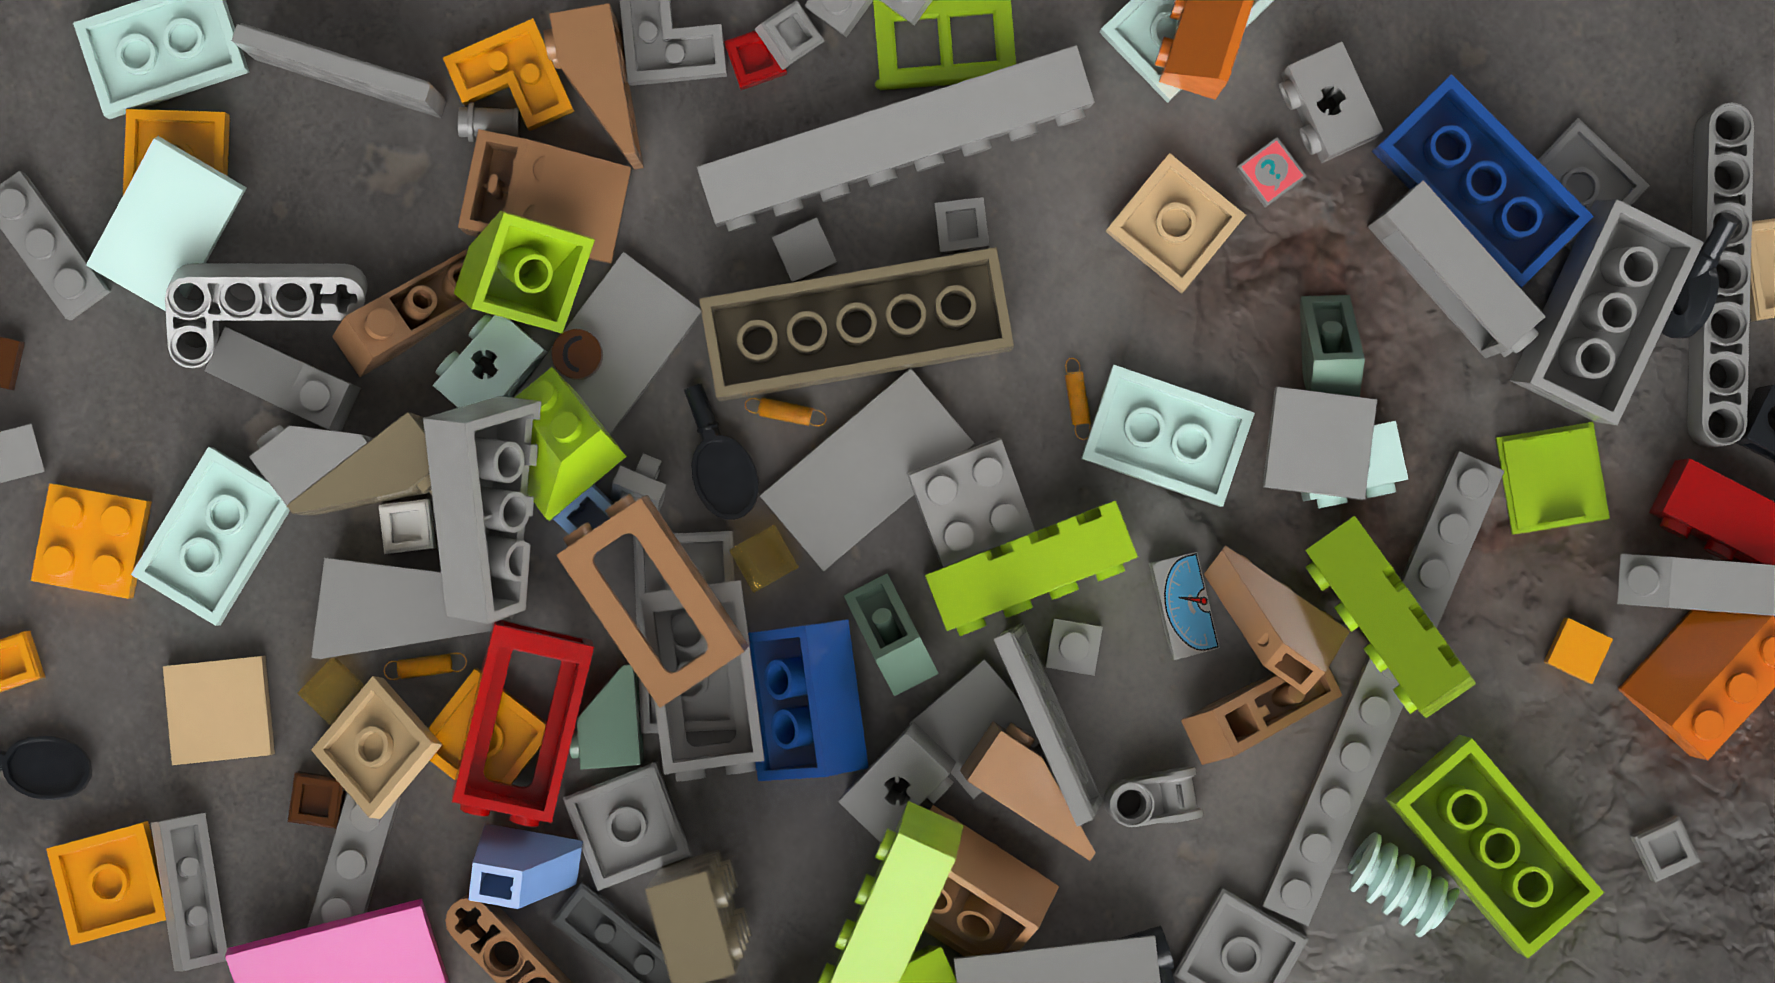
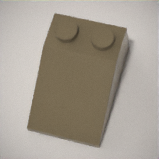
[287,412,432,516]

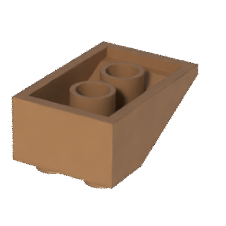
[544,3,644,170]

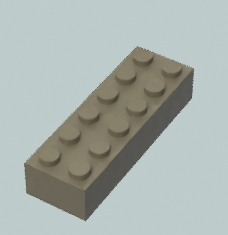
[699,247,1014,401]

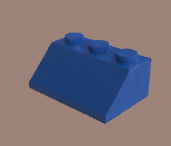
[748,619,869,781]

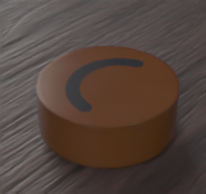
[551,329,603,380]

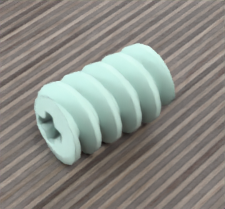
[1347,832,1460,938]

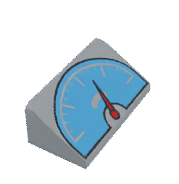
[1148,552,1220,660]

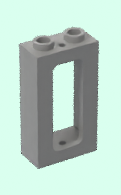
[1367,181,1546,358]
[640,580,764,781]

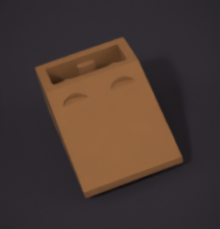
[458,129,632,264]

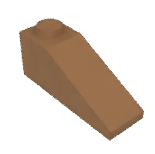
[1181,668,1343,765]
[960,721,1095,861]

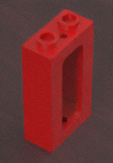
[452,619,594,827]

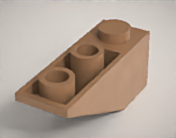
[332,249,470,377]
[1204,545,1350,694]

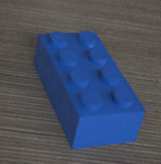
[1372,74,1594,288]

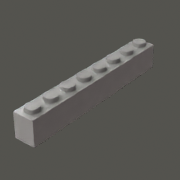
[697,45,1095,232]

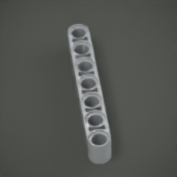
[1687,102,1754,448]

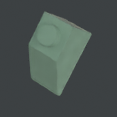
[1300,295,1365,397]
[843,573,939,696]
[570,664,645,770]

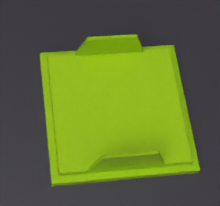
[1495,422,1610,535]

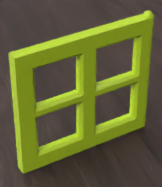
[873,0,1016,90]

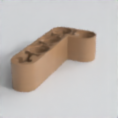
[445,893,573,983]

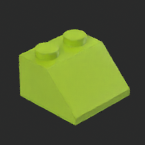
[454,211,595,334]
[515,367,627,521]

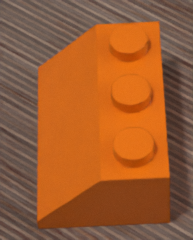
[1155,0,1254,100]
[1618,610,1775,760]

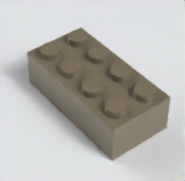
[645,850,752,983]

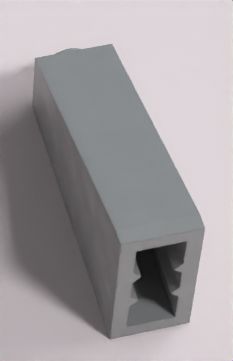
[311,558,514,659]

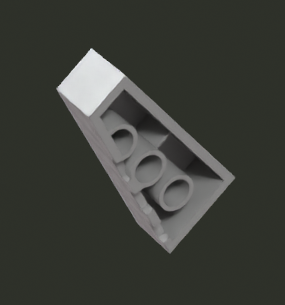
[423,396,541,624]

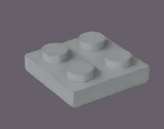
[907,438,1035,567]

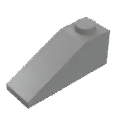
[205,327,361,432]
[1617,554,1775,616]

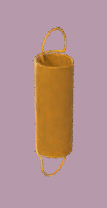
[1065,358,1091,440]
[745,397,827,426]
[384,653,467,680]

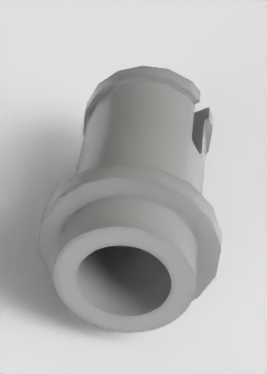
[458,102,520,142]

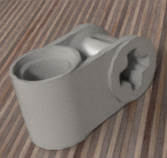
[1104,766,1204,827]

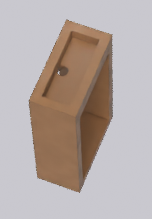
[556,494,749,708]

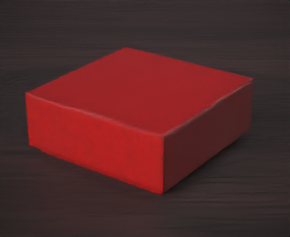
[724,31,787,90]

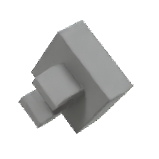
[611,453,666,511]

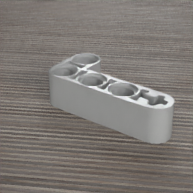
[165,263,368,368]

